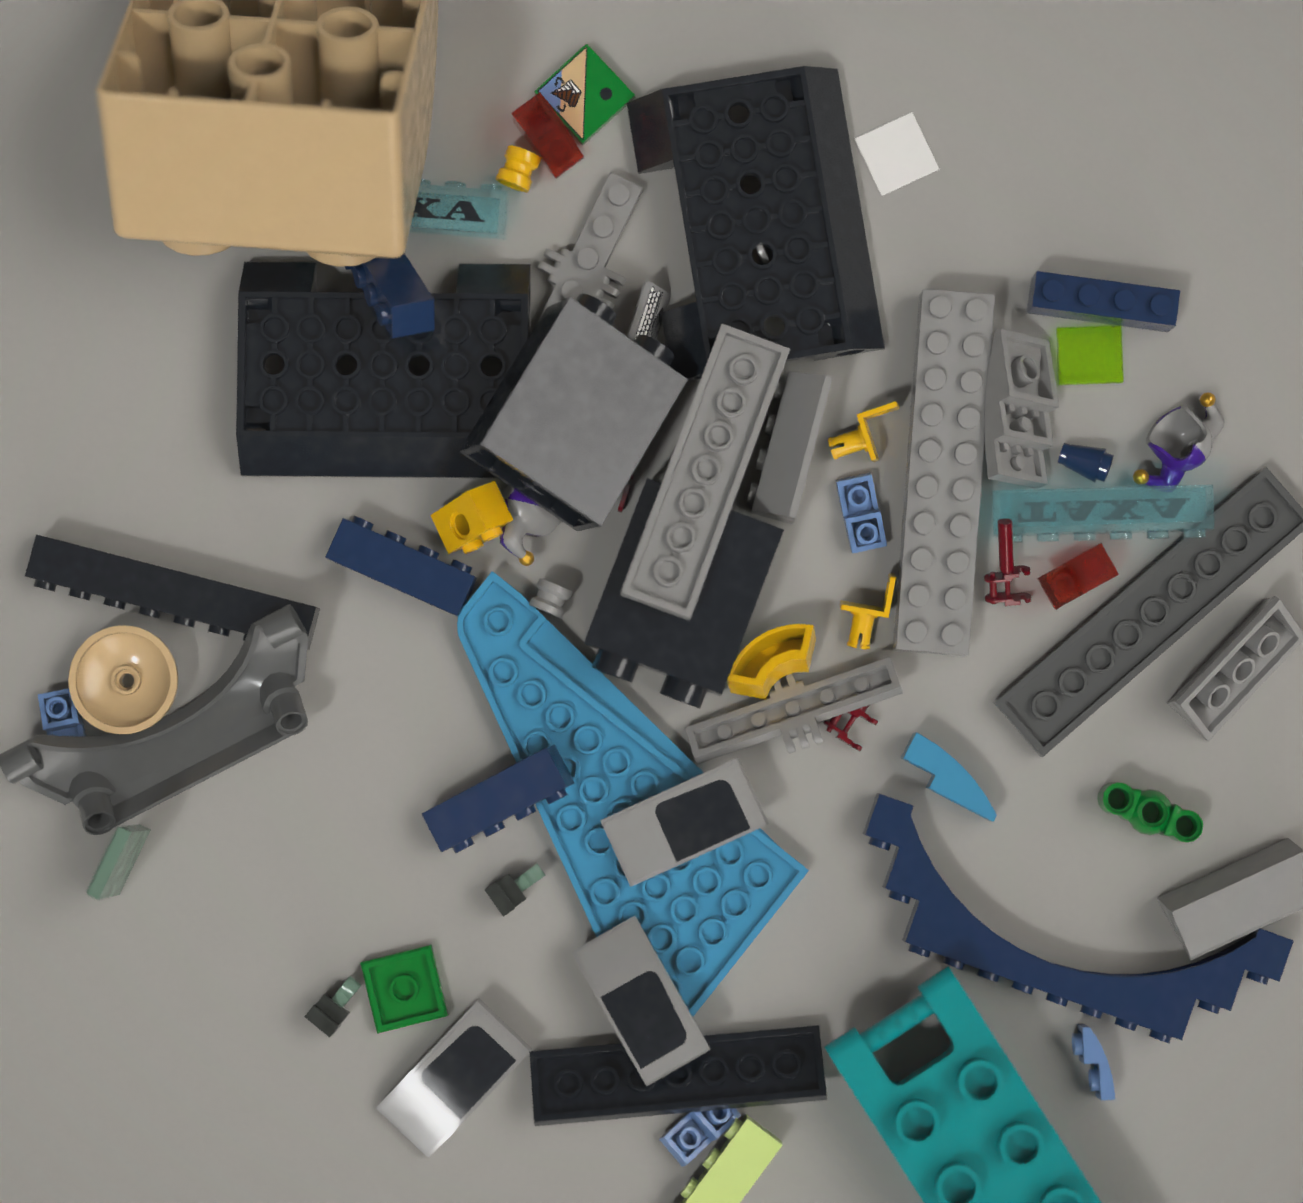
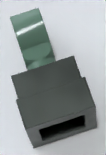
[485,864,546,917]
[304,976,362,1038]

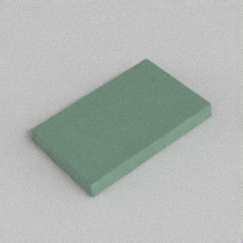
[86,824,151,900]

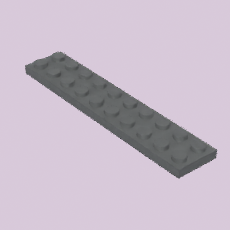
[994,467,1303,757]

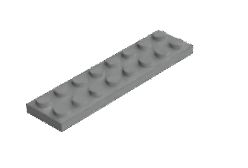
[620,324,790,621]

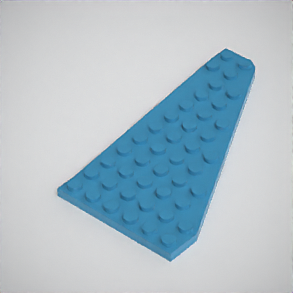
[457,571,809,1016]

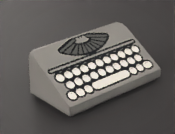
[627,281,670,341]

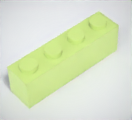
[680,1114,783,1203]

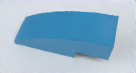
[901,732,997,822]

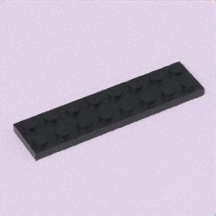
[529,1025,827,1126]

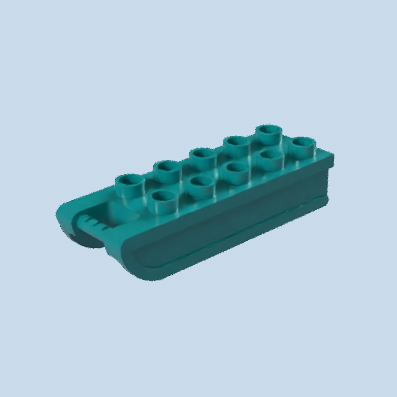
[824,966,1102,1203]

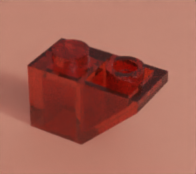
[511,92,584,179]
[1037,543,1119,610]

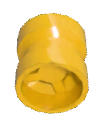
[495,145,541,193]

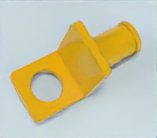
[827,402,900,462]
[839,573,896,650]

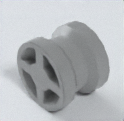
[529,578,572,619]

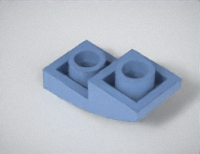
[835,473,887,554]
[38,688,86,737]
[1072,1024,1116,1100]
[659,1108,742,1167]

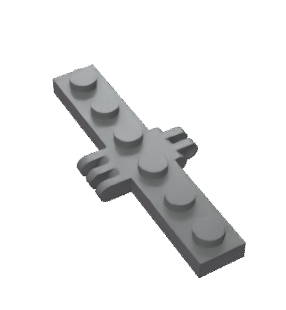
[537,172,643,323]
[685,657,903,764]

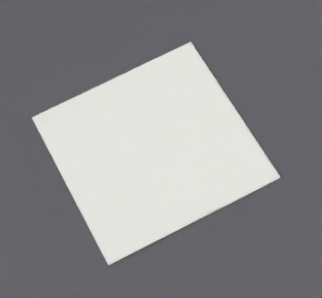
[855,112,939,196]

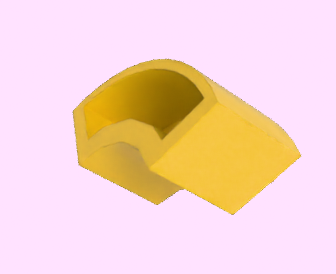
[727,624,816,700]

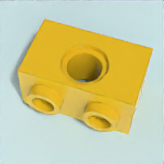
[430,481,513,554]

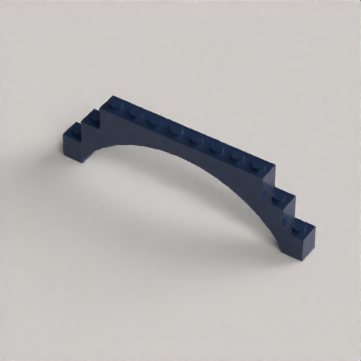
[863,793,1294,1044]

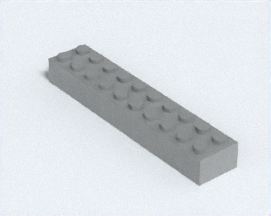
[893,289,995,656]

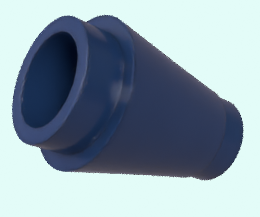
[1058,443,1114,483]

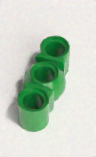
[1097,782,1203,843]

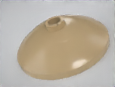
[68,625,178,734]

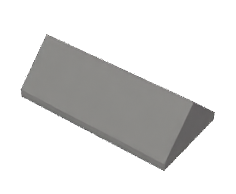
[1167,596,1303,741]
[1157,838,1303,960]

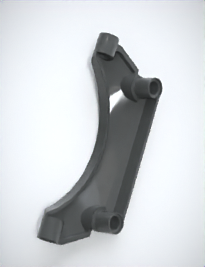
[0,604,308,835]

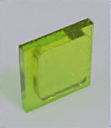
[1056,325,1124,386]

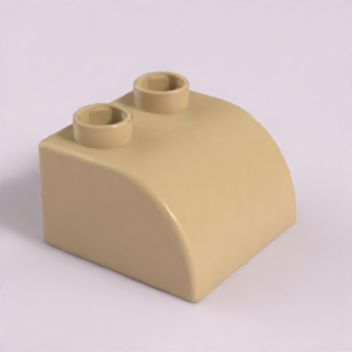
[97,0,438,267]

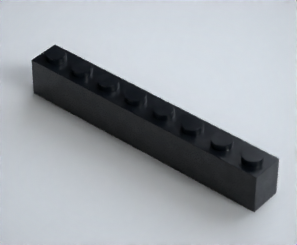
[25,534,320,650]

